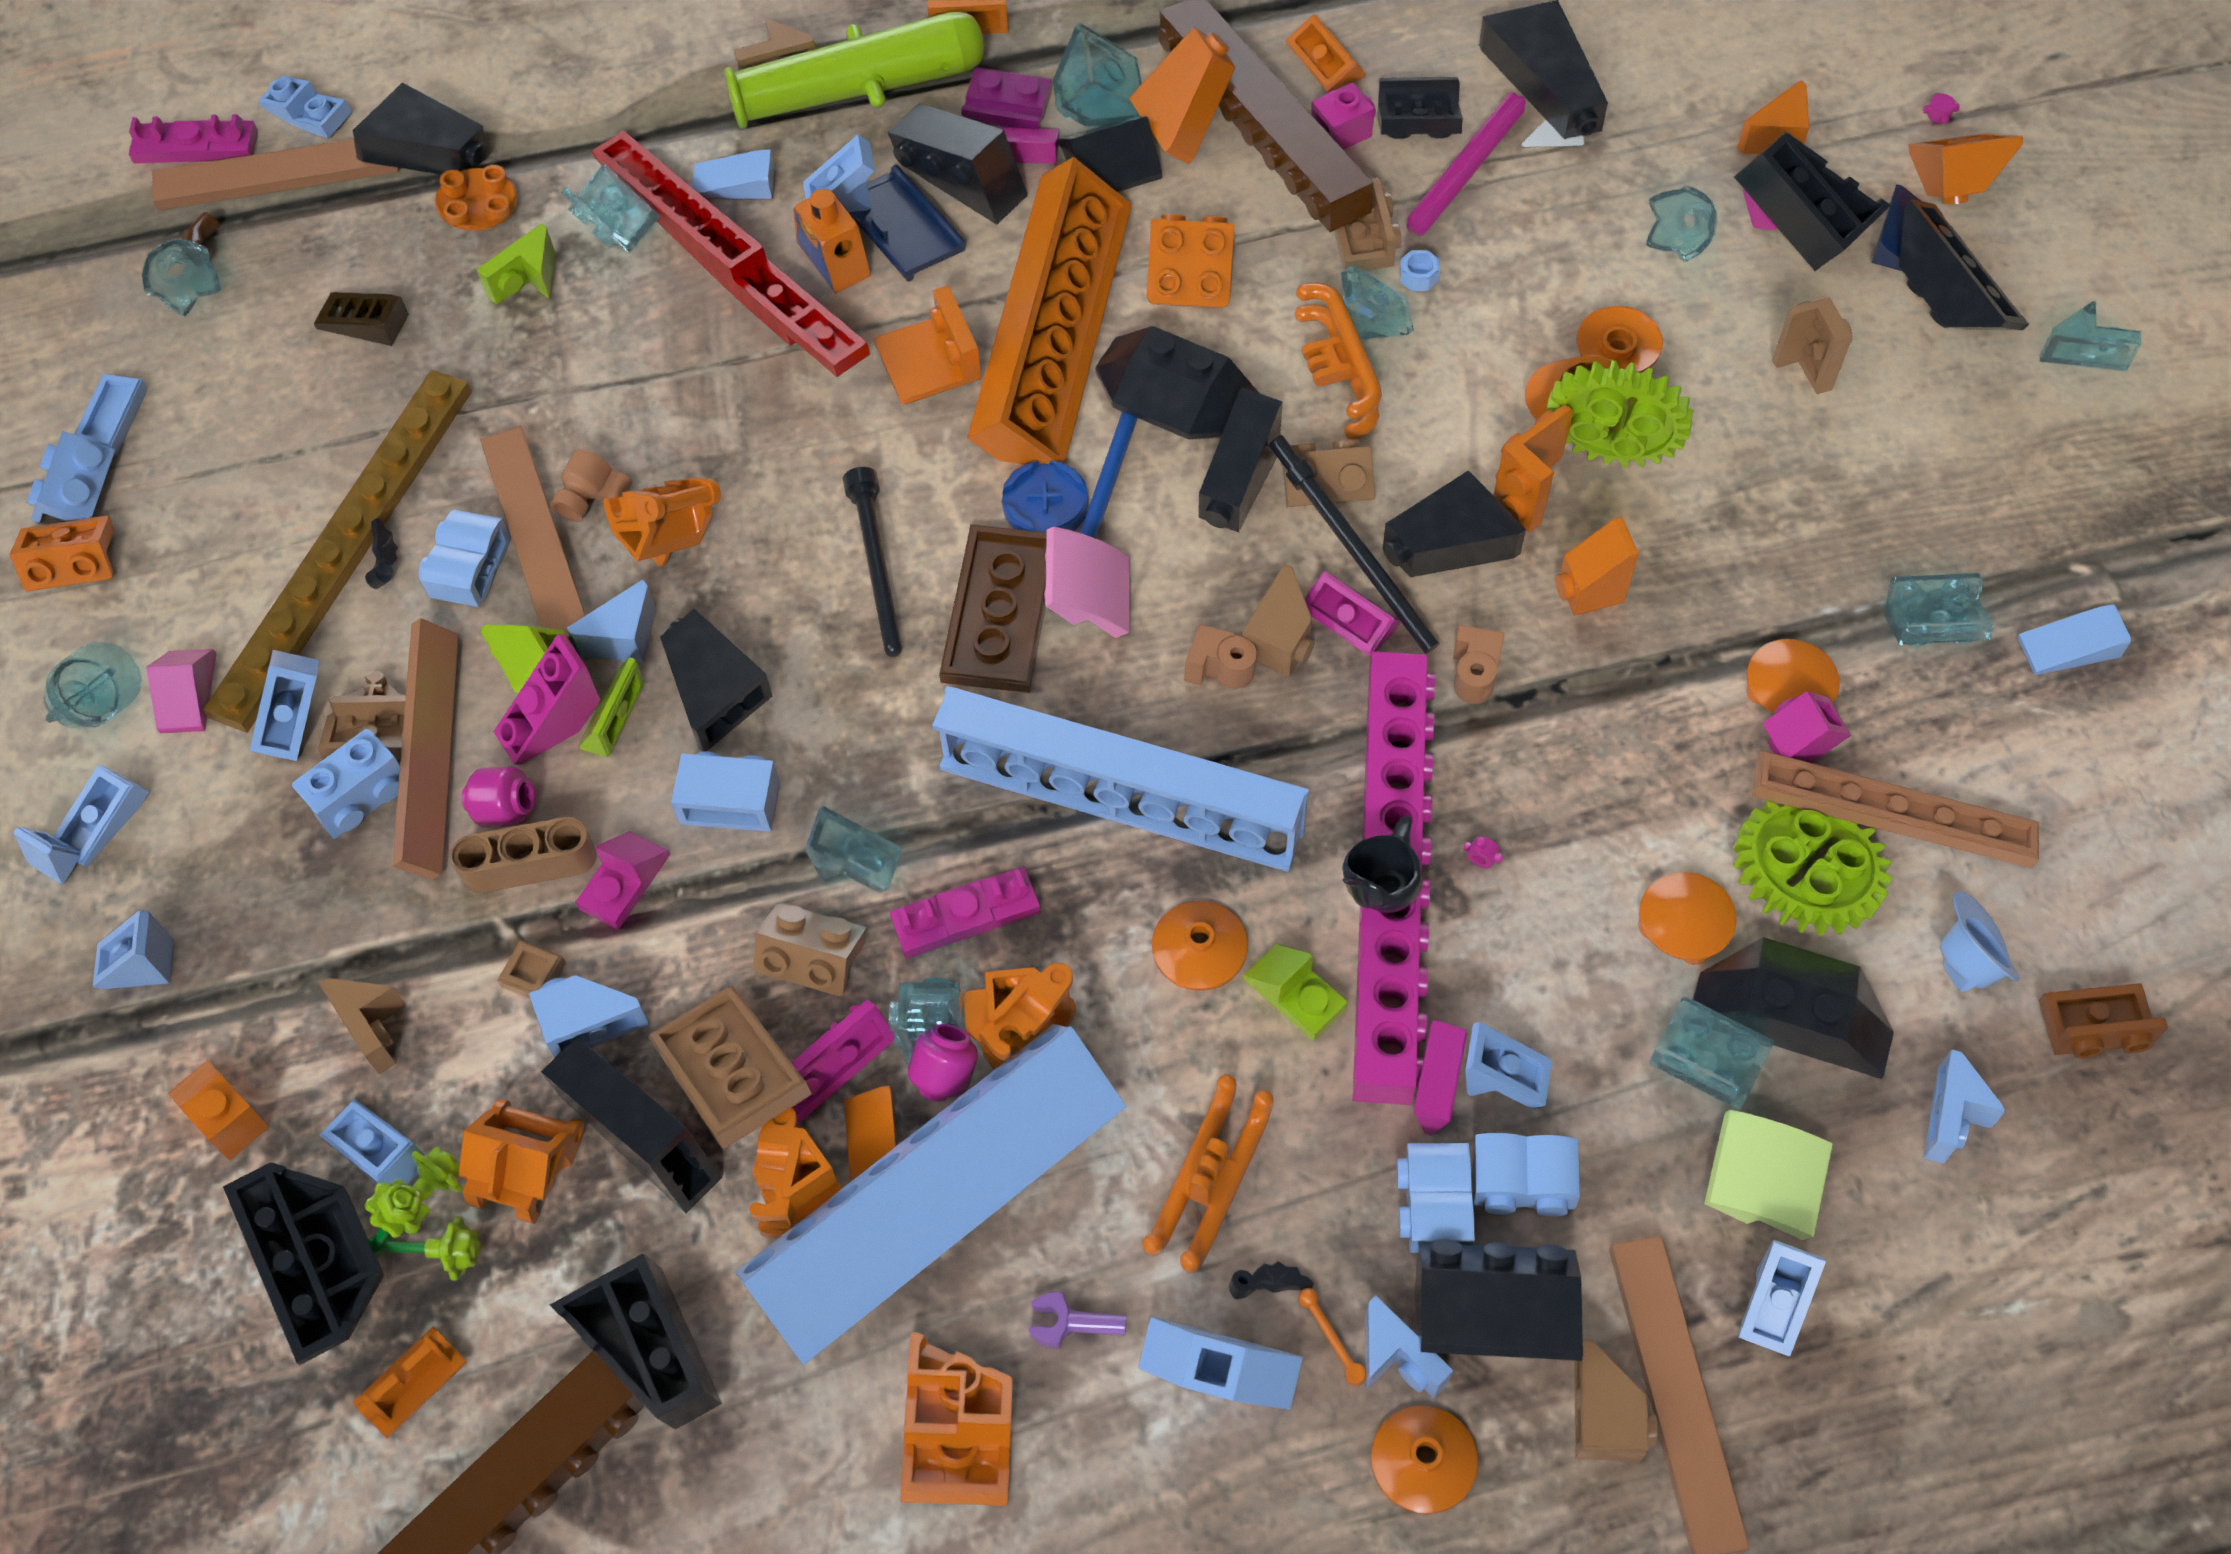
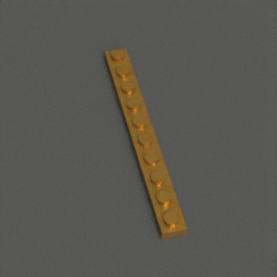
[203,369,472,733]

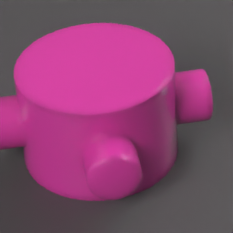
[1923,93,1960,124]
[1463,836,1504,869]

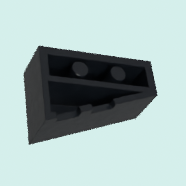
[887,103,1028,225]
[1734,132,1891,271]
[550,1253,722,1430]

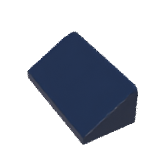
[1871,184,1921,271]

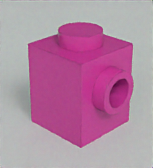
[1311,82,1376,150]
[1763,691,1851,763]

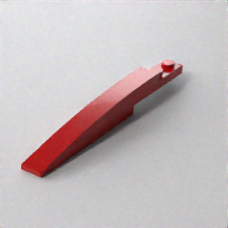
[591,131,870,377]

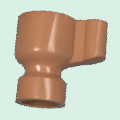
[550,449,633,522]

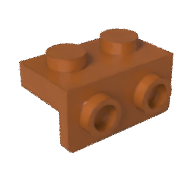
[2038,983,2168,1059]

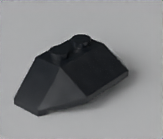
[1899,200,2029,330]
[1095,326,1259,440]
[1687,937,1894,1079]
[223,1162,384,1365]

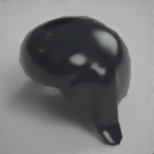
[1342,816,1423,912]

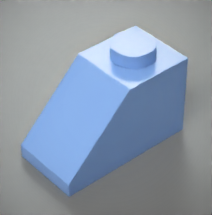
[249,650,320,761]
[529,975,649,1058]

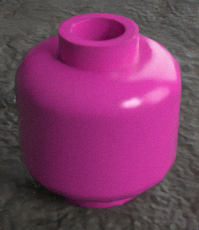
[461,766,536,828]
[908,1024,978,1102]

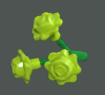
[364,1146,482,1281]

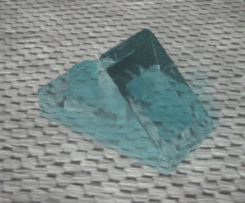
[1340,265,1414,339]
[2040,301,2141,371]
[805,806,902,893]

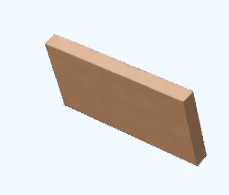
[648,986,812,1149]

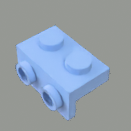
[26,431,115,523]
[292,729,400,839]

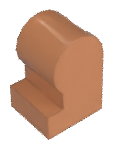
[1184,624,1257,689]
[1453,625,1505,704]

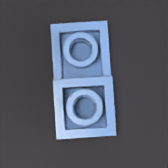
[258,75,352,139]

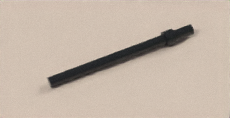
[1269,435,1440,654]

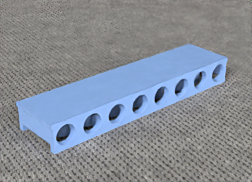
[932,686,1309,872]
[735,1024,1127,1365]

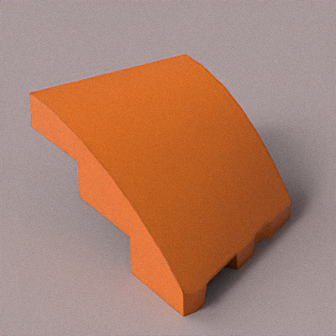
[900,1332,1013,1506]

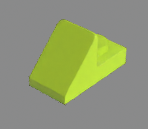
[476,223,556,305]
[1243,944,1348,1042]

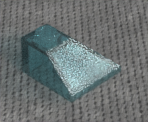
[1052,23,1142,127]

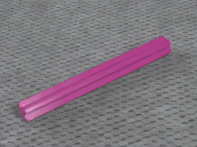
[1406,92,1526,236]

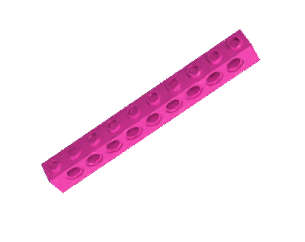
[1352,652,1435,1105]

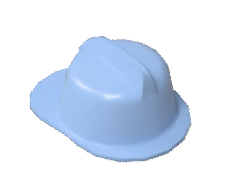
[1940,891,2019,992]

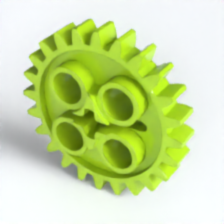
[1546,361,1694,468]
[1733,800,1892,936]

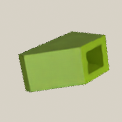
[480,624,570,695]

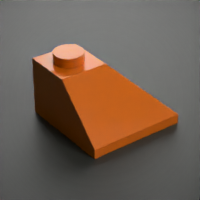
[1909,133,2023,204]

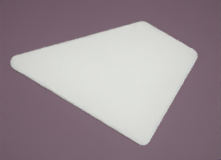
[1522,120,1584,147]

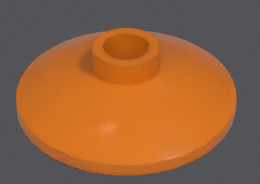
[1576,306,1663,373]
[1152,901,1248,991]
[1371,1405,1478,1514]

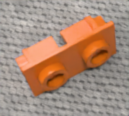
[353,1326,467,1439]

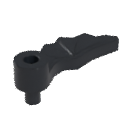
[365,518,398,589]
[1228,1261,1314,1299]

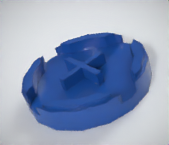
[1002,461,1089,533]

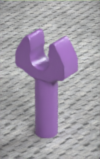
[1029,1292,1127,1349]

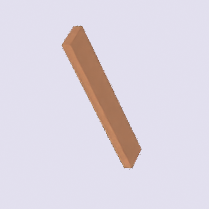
[152,139,399,210]
[480,426,586,644]
[392,618,458,880]
[1752,750,2039,868]
[1609,1236,1750,1554]

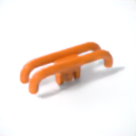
[1295,282,1382,440]
[1142,1074,1274,1273]

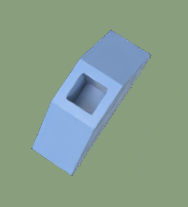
[1138,1316,1303,1410]

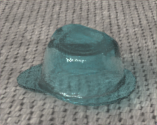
[43,642,142,729]

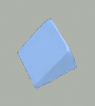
[13,826,80,884]

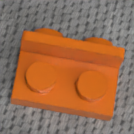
[9,515,115,591]

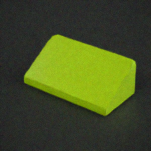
[578,657,645,757]

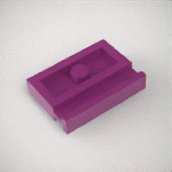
[961,67,1052,129]

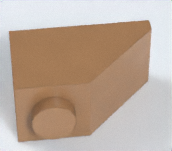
[1242,563,1315,677]
[1574,1339,1657,1463]

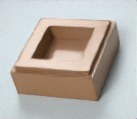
[497,940,566,998]

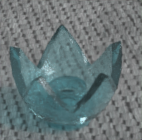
[1646,185,1718,262]
[142,240,221,316]

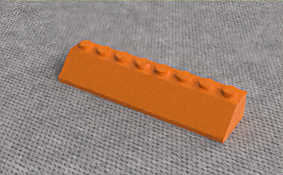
[967,157,1132,465]

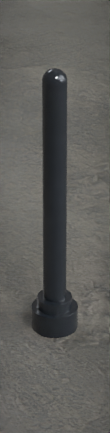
[843,467,902,657]

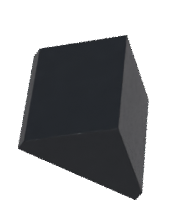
[1059,116,1162,192]

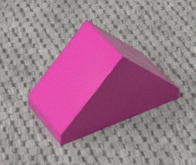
[146,649,216,733]

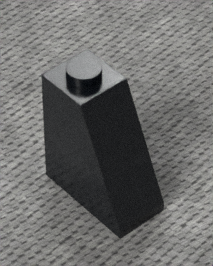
[353,82,486,175]
[1199,387,1283,532]
[1382,470,1526,578]
[660,609,773,752]

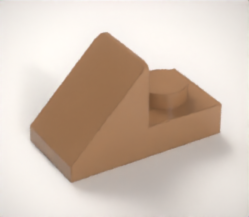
[734,19,815,71]
[319,978,406,1074]

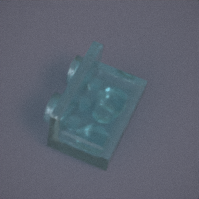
[561,164,661,253]
[1884,573,1994,646]
[889,977,966,1065]
[1648,997,1774,1110]

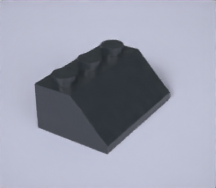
[1415,1239,1583,1361]

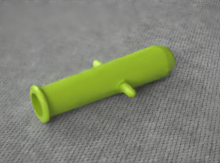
[724,12,985,129]

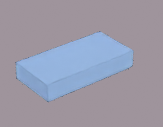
[74,373,148,456]

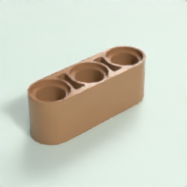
[450,817,597,893]

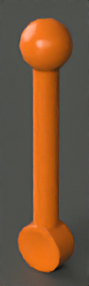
[1298,1288,1366,1386]

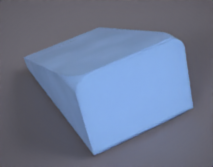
[692,150,775,199]
[2017,604,2131,675]
[53,764,149,867]
[319,1098,424,1186]

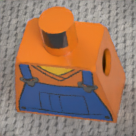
[793,189,871,294]

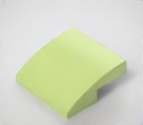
[1704,1110,1833,1240]

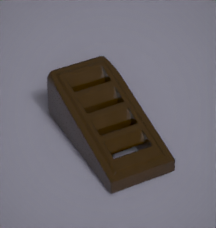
[314,292,409,346]

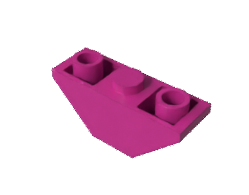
[493,634,600,765]

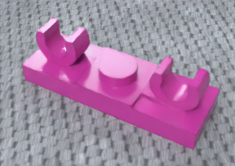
[129,114,258,164]
[889,866,1041,959]
[791,999,897,1125]

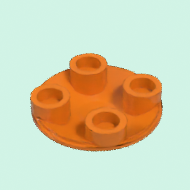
[435,165,517,231]
[1746,639,1840,714]
[1638,872,1737,965]

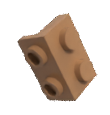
[1334,178,1401,273]
[1772,297,1853,394]
[1280,439,1375,507]
[753,902,867,996]

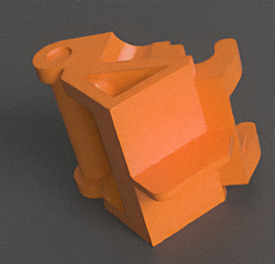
[603,477,721,566]
[964,963,1076,1070]
[459,1098,584,1224]
[749,1107,842,1239]

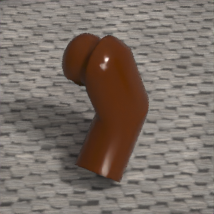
[181,212,220,267]

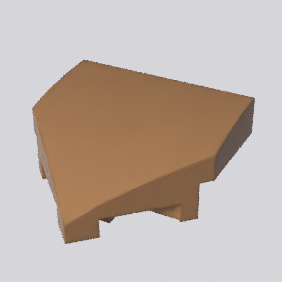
[318,670,406,760]

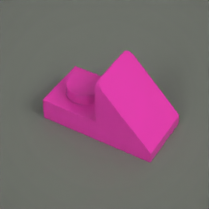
[576,831,670,930]

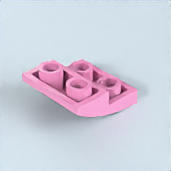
[1044,527,1130,638]

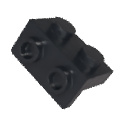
[1377,77,1463,139]

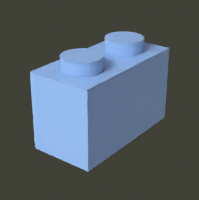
[671,752,780,832]

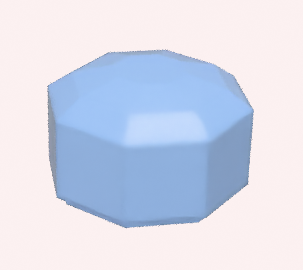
[1399,250,1440,291]

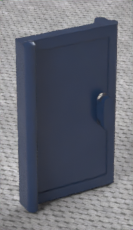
[848,164,965,282]

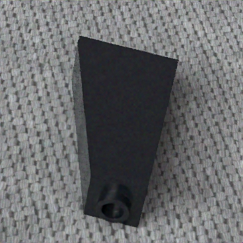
[1479,0,1608,139]
[541,1037,722,1213]

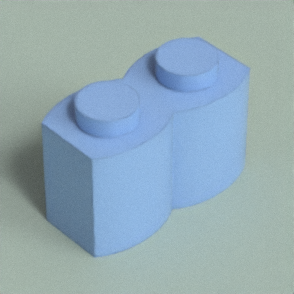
[419,509,510,607]
[1473,1133,1580,1217]
[1396,1143,1474,1253]

